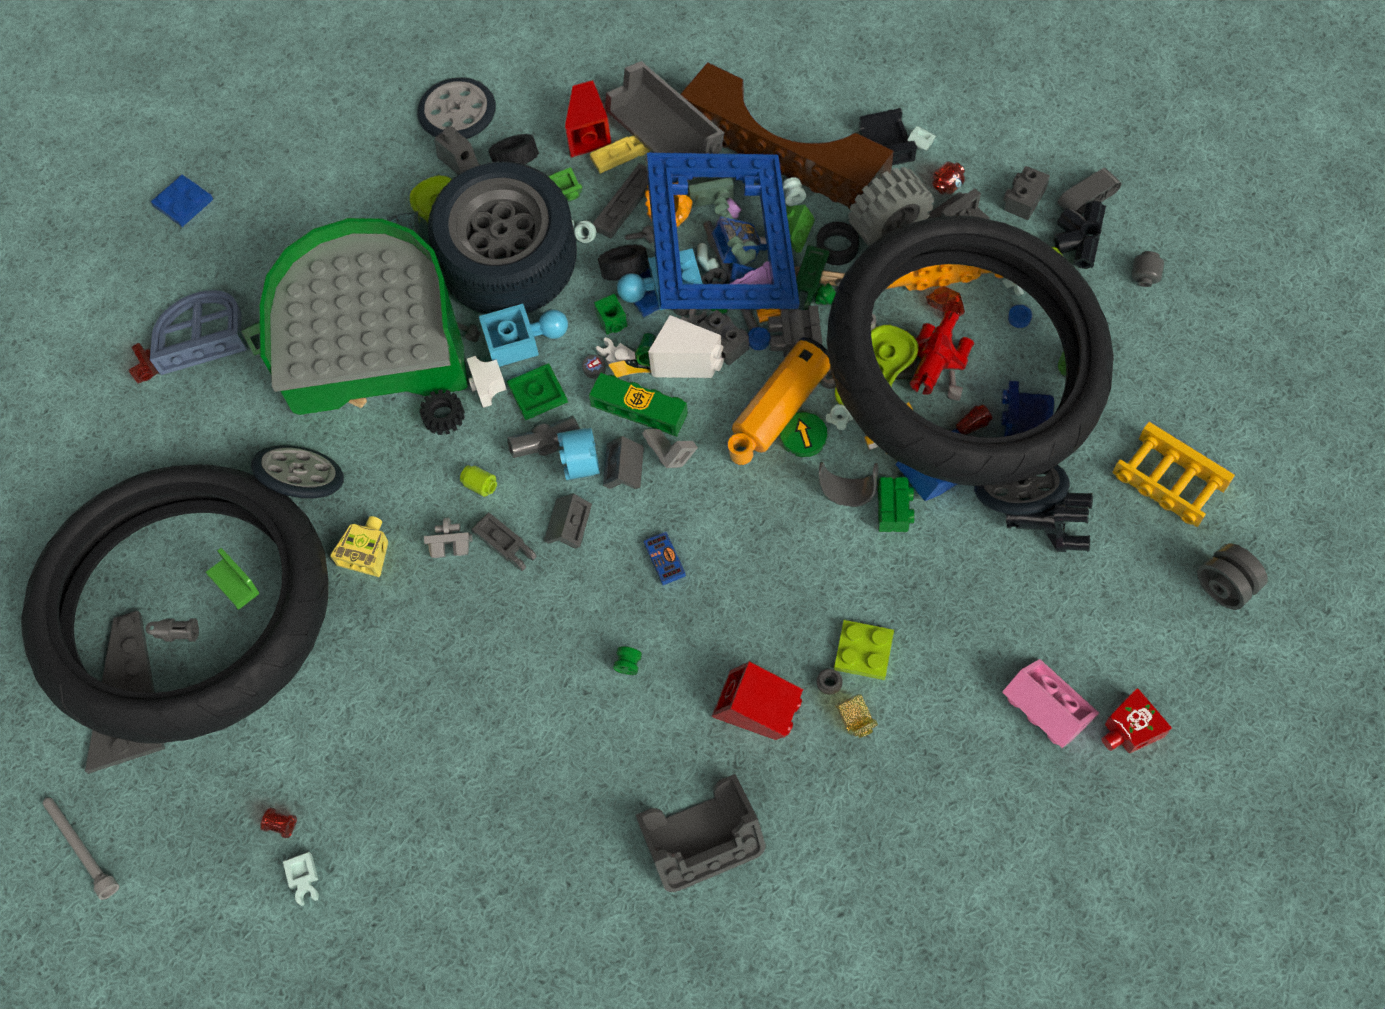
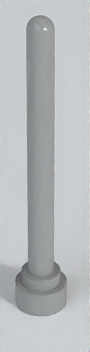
[43,797,119,900]

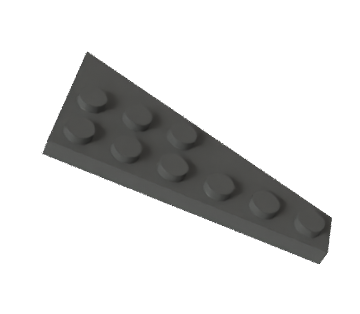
[85,611,165,774]

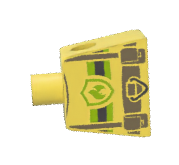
[331,516,388,577]

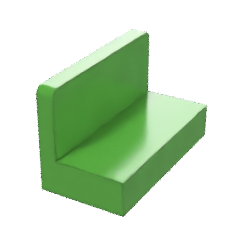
[206,548,260,610]

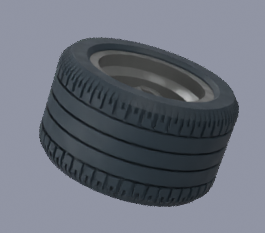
[428,161,577,314]

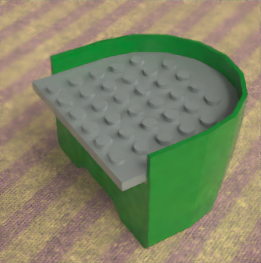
[259,218,468,415]

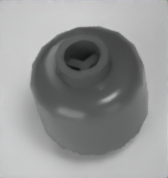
[1131,251,1164,287]

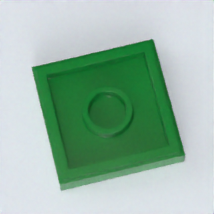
[507,363,568,421]

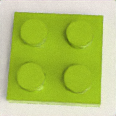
[834,620,894,680]

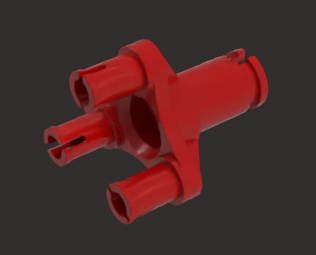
[910,311,974,395]

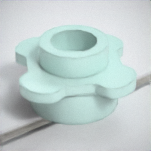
[826,404,854,430]

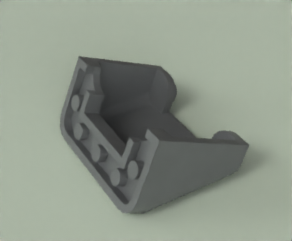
[636,774,766,892]

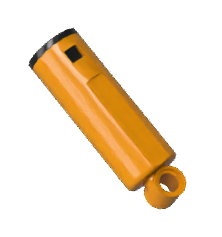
[728,337,830,465]

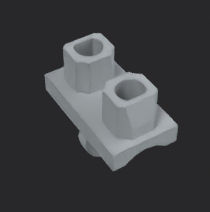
[424,517,473,558]

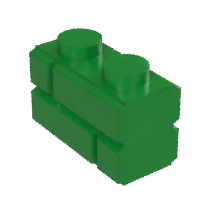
[877,477,914,532]

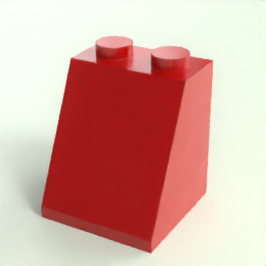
[565,80,612,158]
[711,661,803,740]

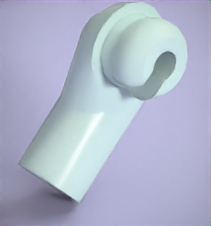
[696,243,719,272]

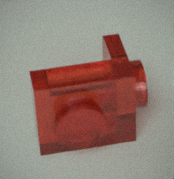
[926,286,965,318]
[128,343,159,384]

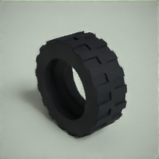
[488,134,539,165]
[598,244,649,281]

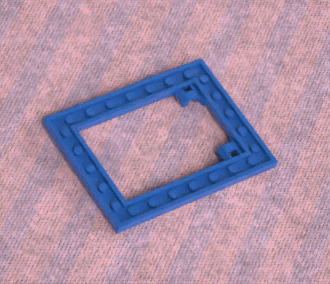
[646,153,800,309]

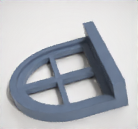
[150,290,247,375]

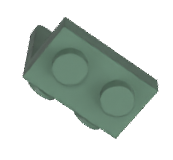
[688,177,734,208]

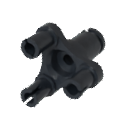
[1006,490,1093,552]

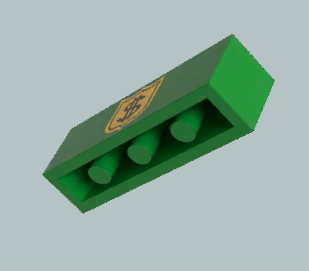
[589,373,688,437]

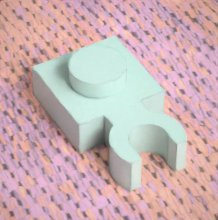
[283,852,319,906]

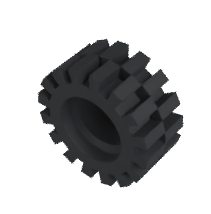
[419,390,465,435]

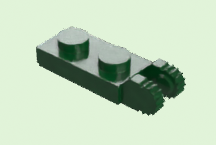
[796,245,830,310]

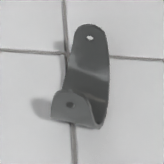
[819,462,879,507]

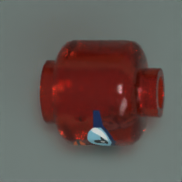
[932,161,965,195]

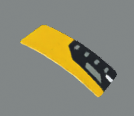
[609,359,651,377]

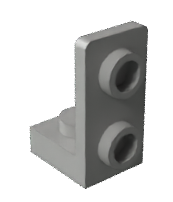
[642,429,698,468]

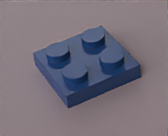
[151,174,214,227]

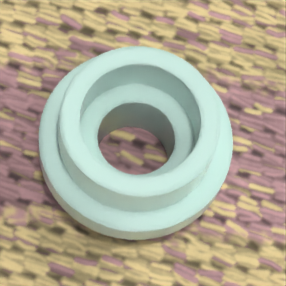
[574,220,596,243]

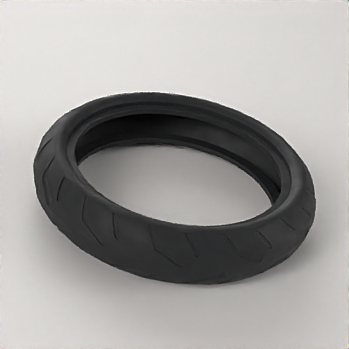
[826,216,1114,486]
[21,464,329,743]

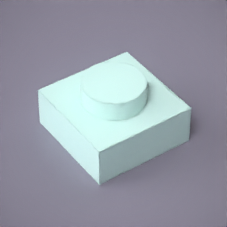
[907,126,936,151]

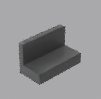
[603,436,644,489]
[544,493,592,549]

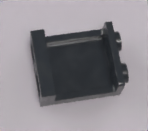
[859,108,917,166]

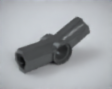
[507,415,580,458]

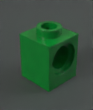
[594,294,627,335]

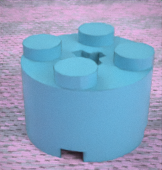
[557,428,600,481]

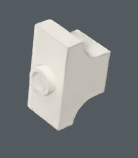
[467,356,507,408]

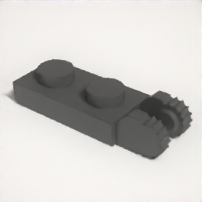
[471,512,537,571]

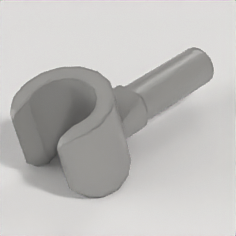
[948,370,963,401]

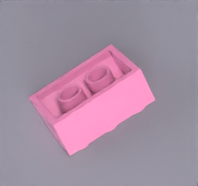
[1002,659,1099,748]

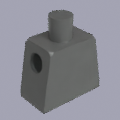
[434,126,479,174]

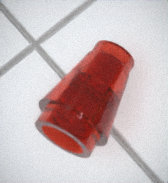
[955,404,993,435]

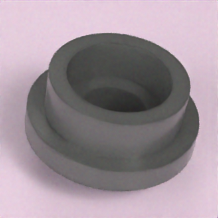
[817,669,843,695]

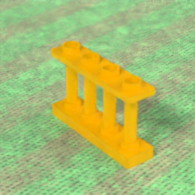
[1112,422,1235,527]

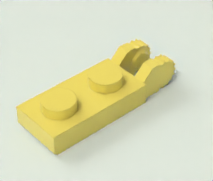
[590,136,650,174]

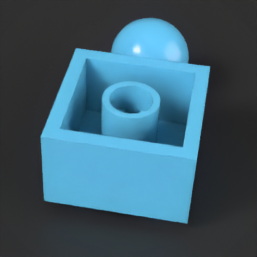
[617,248,703,310]
[479,304,568,367]

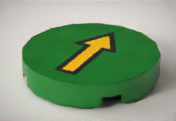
[780,412,828,458]

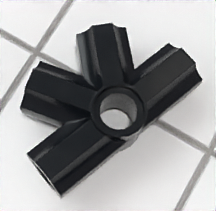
[1053,200,1106,269]

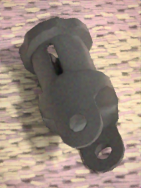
[145,618,199,642]

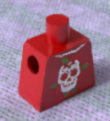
[1101,688,1172,753]

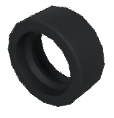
[816,221,859,265]

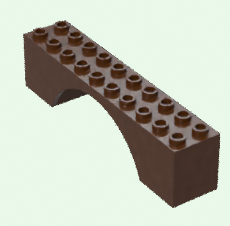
[680,62,894,210]

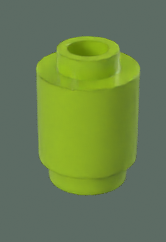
[460,465,497,497]

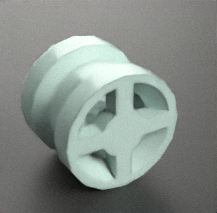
[782,178,806,206]

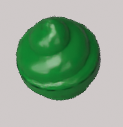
[815,282,836,305]

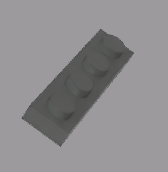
[593,163,648,239]

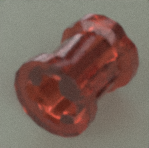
[260,807,297,838]

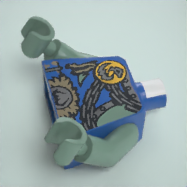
[712,197,767,265]

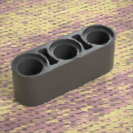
[1057,168,1122,215]

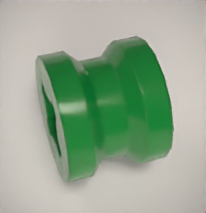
[613,646,642,675]

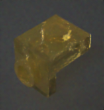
[836,694,878,738]

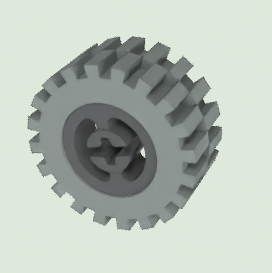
[848,167,934,246]

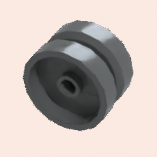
[1197,543,1268,610]

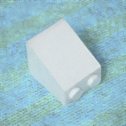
[648,315,724,378]

